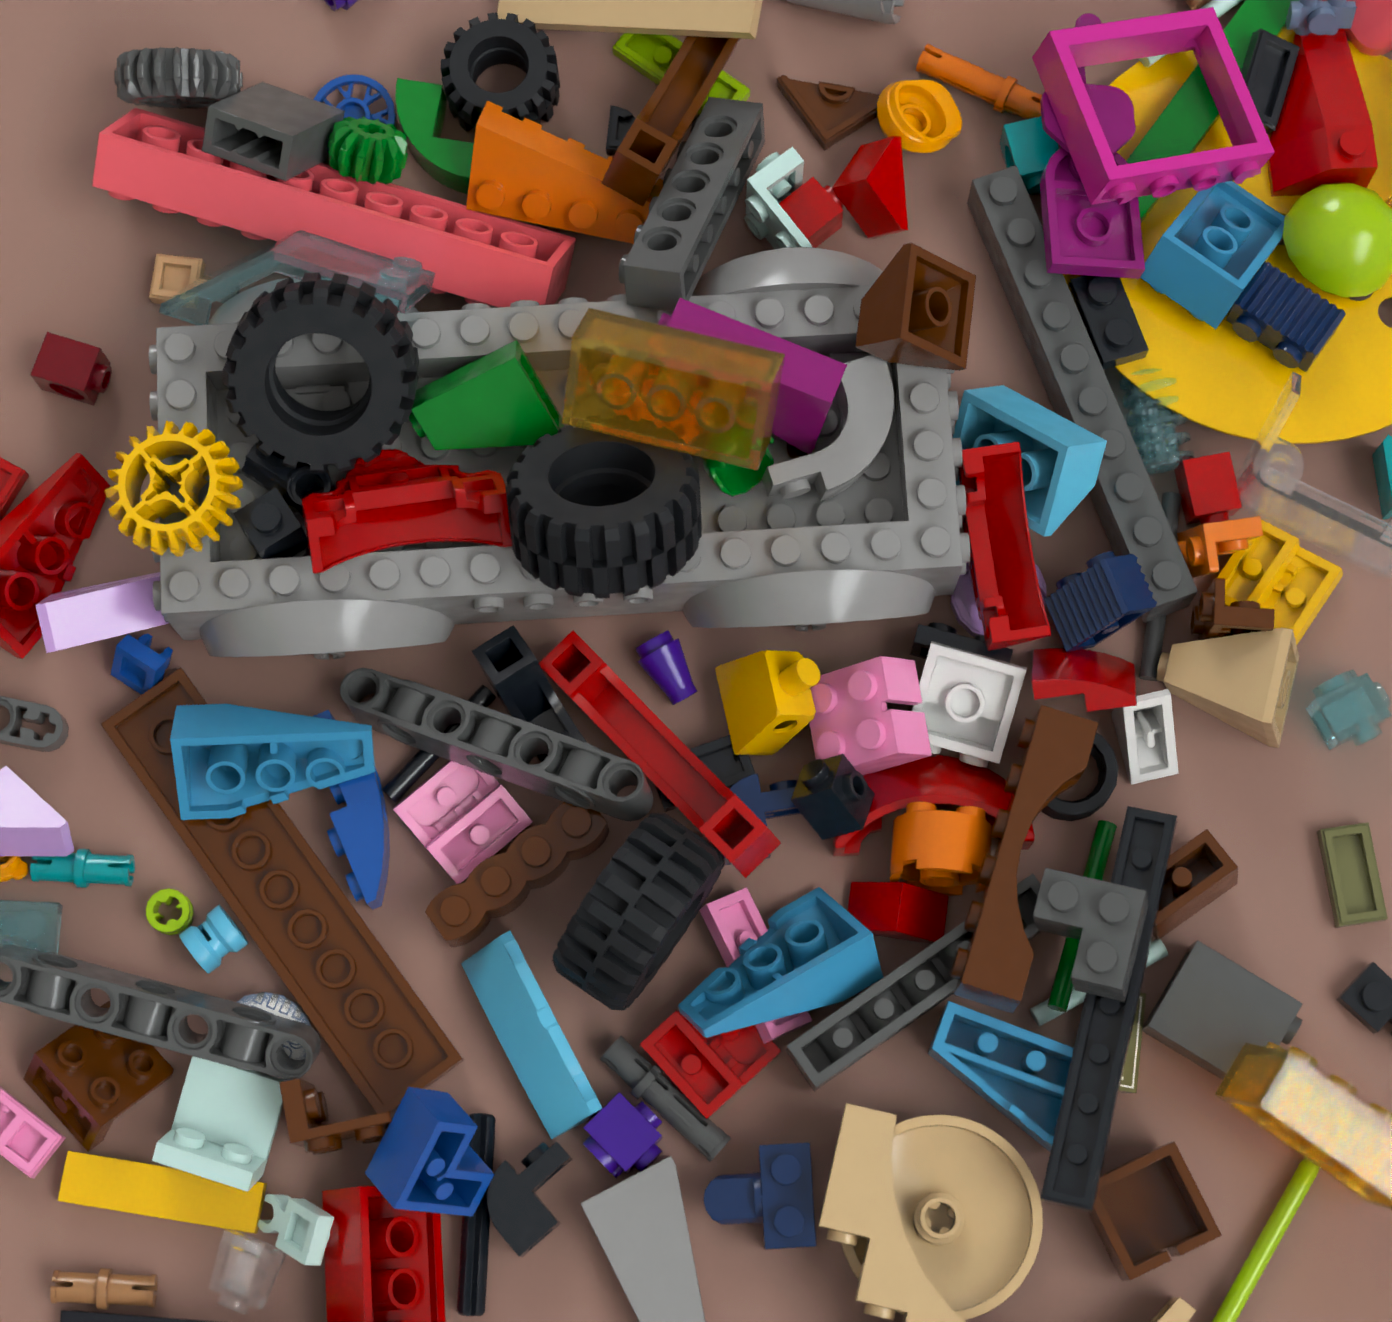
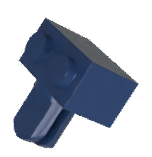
[703,1142,816,1250]

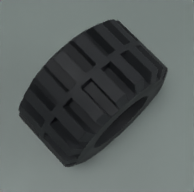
[440,12,560,133]

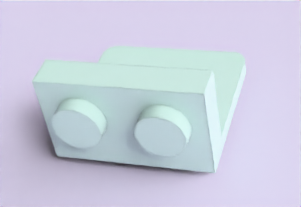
[744,147,812,249]

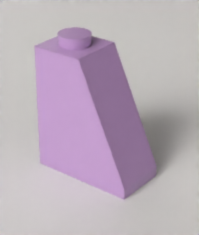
[35,572,169,653]

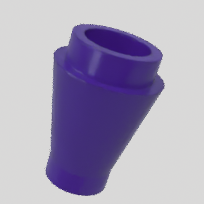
[635,630,698,705]

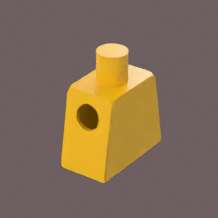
[715,650,820,755]

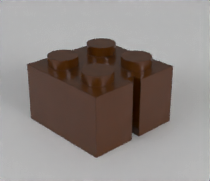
[1088,1141,1222,1281]

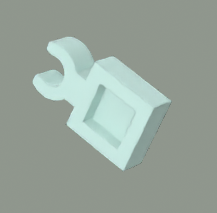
[257,1194,334,1266]

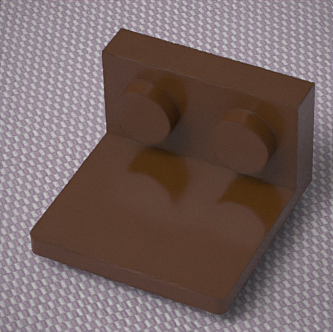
[23,1001,174,1152]
[279,1078,394,1155]

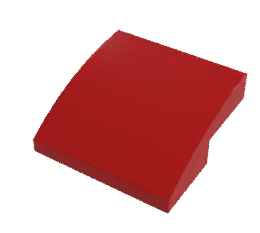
[1032,648,1137,712]
[640,1010,782,1119]

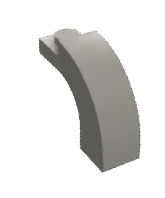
[762,355,894,502]

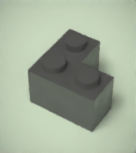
[1033,868,1149,1002]

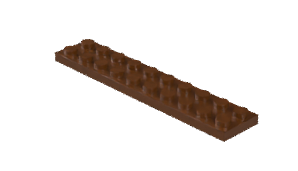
[101,667,464,1114]

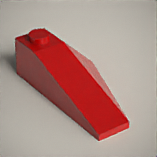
[1267,29,1378,197]
[0,453,111,659]

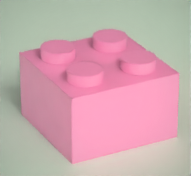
[809,656,932,776]

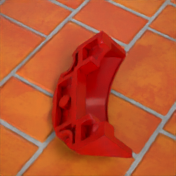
[958,442,1051,651]
[302,465,512,574]
[833,755,1035,857]

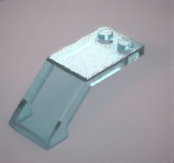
[159,230,435,325]

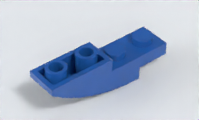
[312,709,390,910]

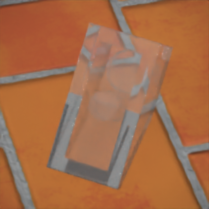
[208,1230,287,1314]

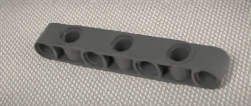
[340,668,654,822]
[0,944,321,1079]

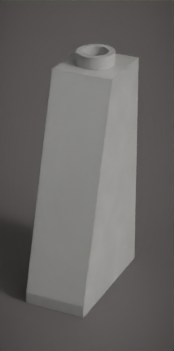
[580,1156,706,1322]

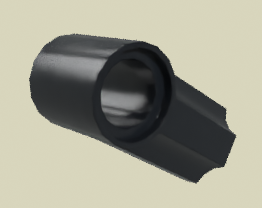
[241,442,336,518]

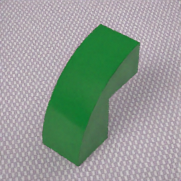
[396,78,474,194]

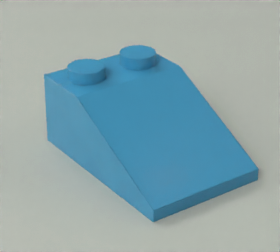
[1140,181,1285,329]

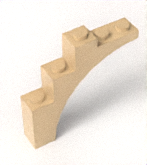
[818,1103,966,1322]

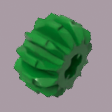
[328,116,408,185]

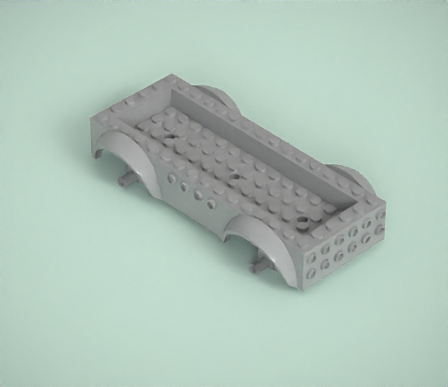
[149,247,970,660]

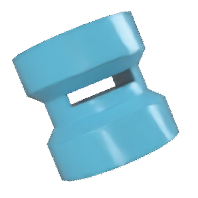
[179,905,249,974]

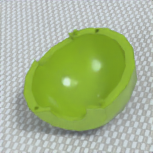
[1282,183,1392,298]

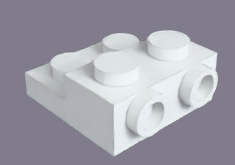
[912,641,1027,768]

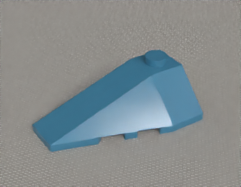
[170,704,375,820]
[678,887,884,1038]

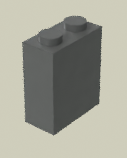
[202,82,345,181]
[1143,940,1303,1093]

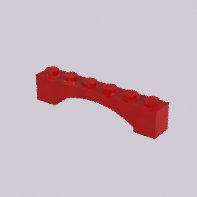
[539,630,781,878]

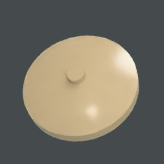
[841,1115,1043,1320]

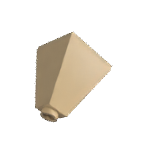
[1157,628,1299,748]

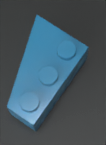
[928,1001,1074,1153]

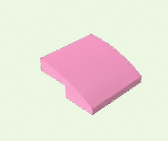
[392,760,533,884]

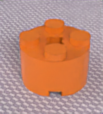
[890,802,992,896]

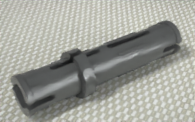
[600,1036,731,1162]

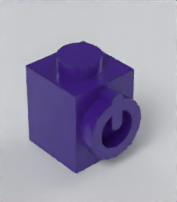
[582,1092,663,1178]

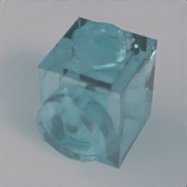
[1306,669,1392,750]

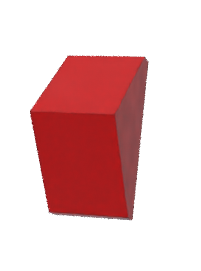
[832,136,908,238]
[847,882,949,944]

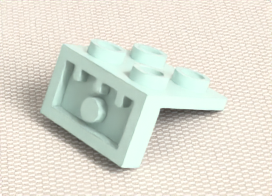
[152,1056,285,1192]

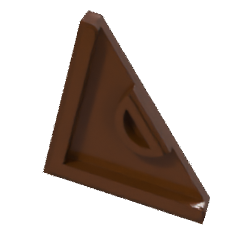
[776,75,879,151]

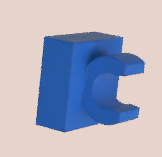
[110,633,173,695]

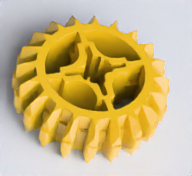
[105,420,244,557]

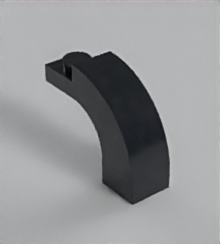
[472,625,587,763]

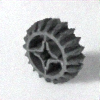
[114,47,243,109]

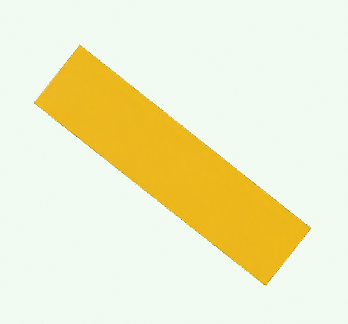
[57,1151,267,1234]

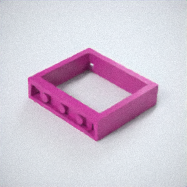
[1032,7,1275,205]

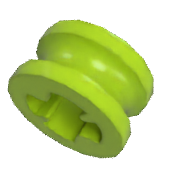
[146,888,194,935]

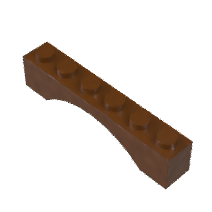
[602,36,741,206]
[950,705,1099,1013]

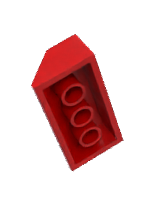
[322,1186,446,1322]

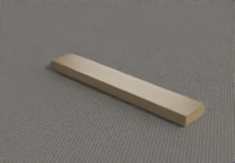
[497,0,763,39]

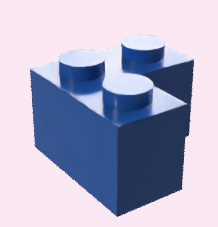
[365,1087,494,1217]

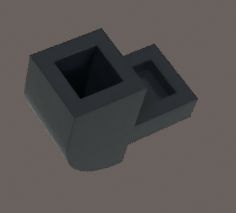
[487,1142,572,1257]

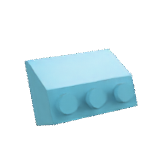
[952,385,1107,537]

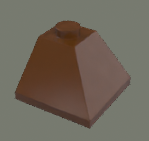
[855,243,976,371]

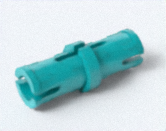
[30,848,135,888]

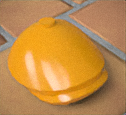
[877,80,962,153]

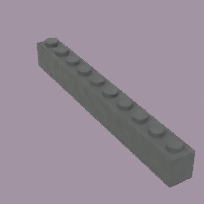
[967,165,1198,623]

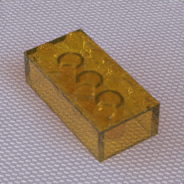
[562,308,785,470]
[1215,1042,1392,1210]

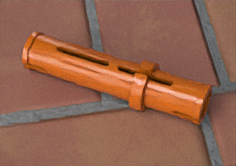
[916,43,1042,119]

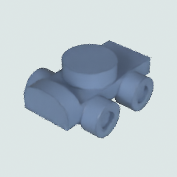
[1285,0,1357,36]

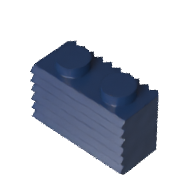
[1226,262,1346,372]
[1044,551,1157,652]

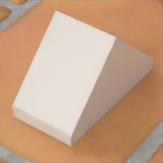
[1111,689,1179,785]

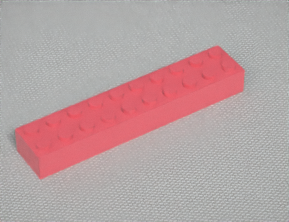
[92,108,576,308]

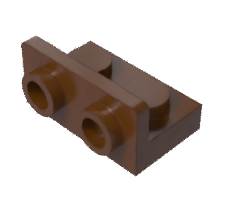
[1190,578,1274,640]

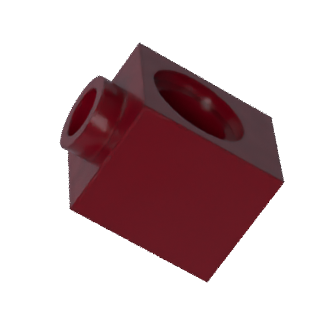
[30,332,112,406]

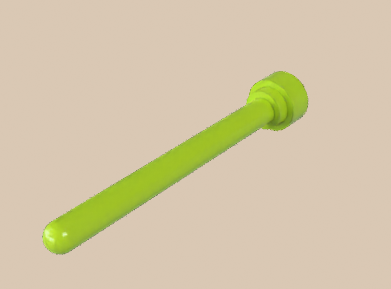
[1212,1158,1319,1322]

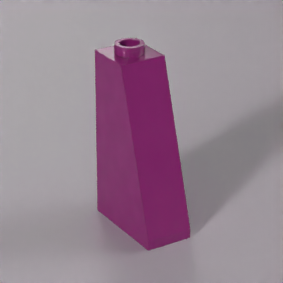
[652,298,847,454]

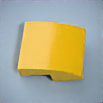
[1217,519,1343,645]

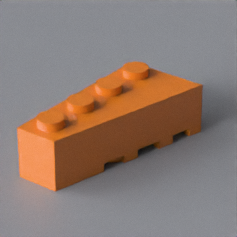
[466,100,664,244]

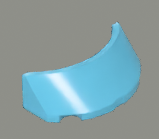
[461,931,603,1140]

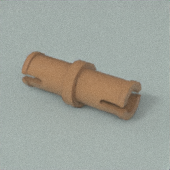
[50,1268,158,1309]

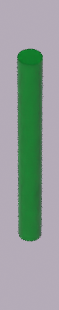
[1047,820,1117,1012]

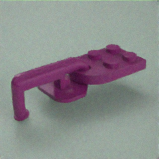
[1040,13,1145,279]

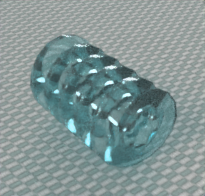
[1119,368,1194,475]

